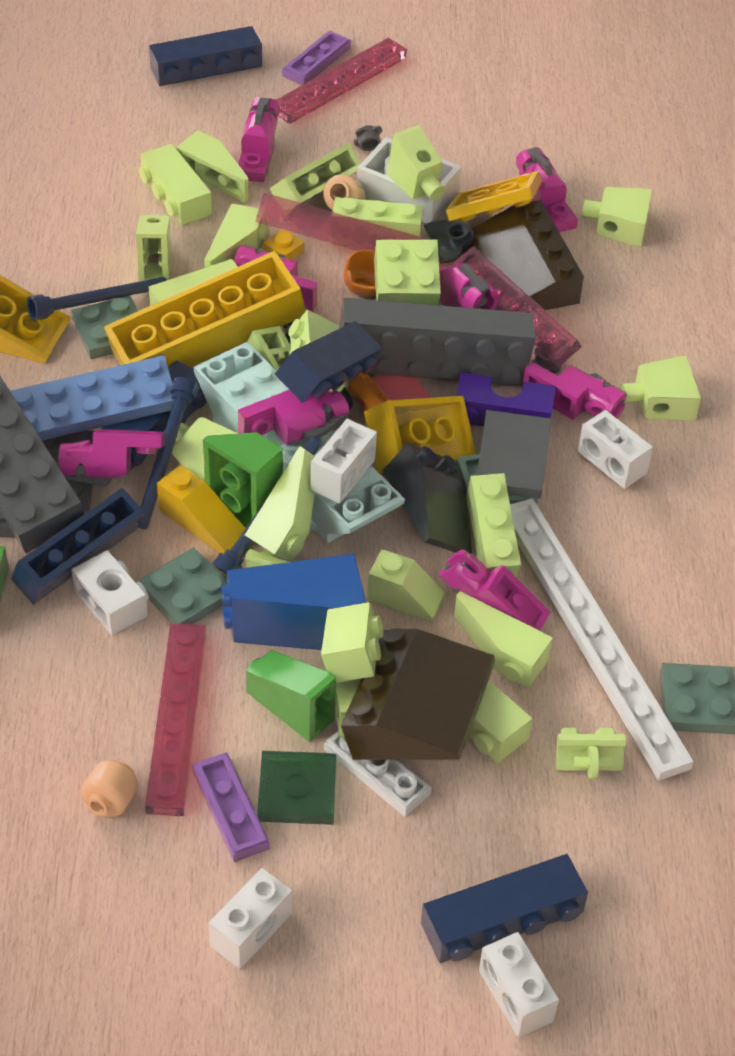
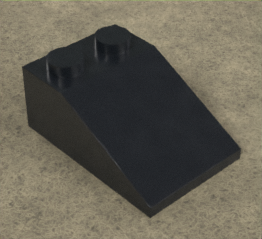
[382,442,472,554]

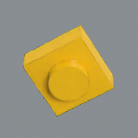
[263,229,305,260]

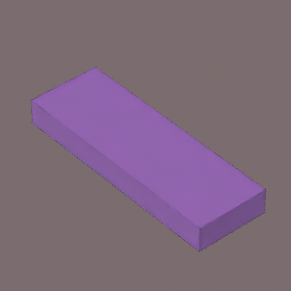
[282,31,351,86]
[192,752,270,862]

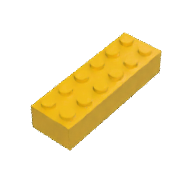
[104,251,306,368]

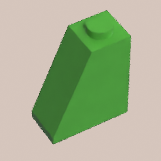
[246,650,336,742]

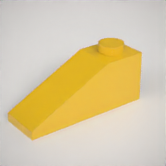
[157,465,255,554]

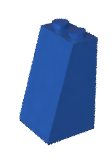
[221,554,366,650]

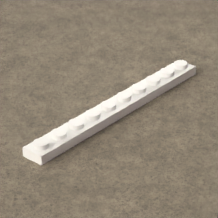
[510,498,694,781]

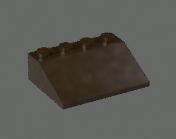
[461,200,584,313]
[341,628,496,760]

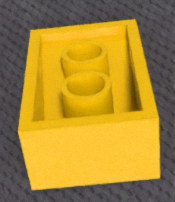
[0,275,71,364]
[364,396,476,475]

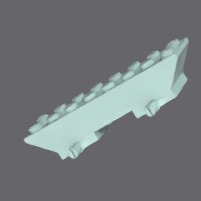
[194,342,405,543]

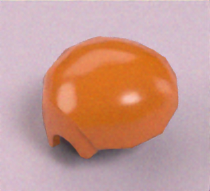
[343,250,376,297]

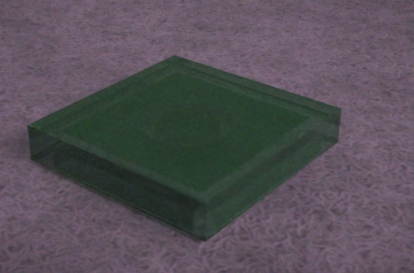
[257,750,337,825]

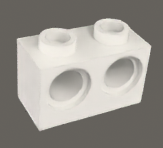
[578,410,653,489]
[310,419,377,503]
[479,932,559,1038]

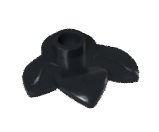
[424,220,474,264]

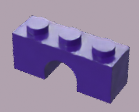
[456,373,556,426]

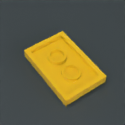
[446,171,542,222]

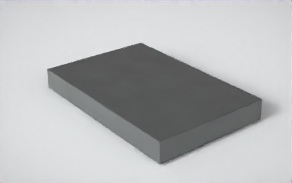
[476,410,551,498]

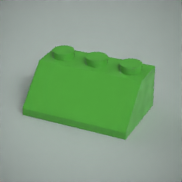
[203,432,283,528]

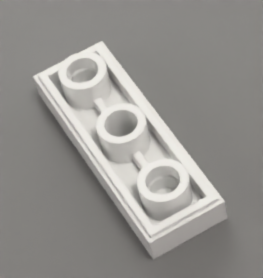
[324,731,432,817]

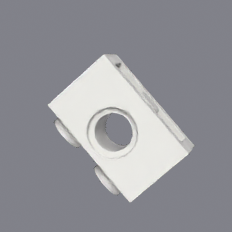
[71,550,149,636]
[208,868,292,969]

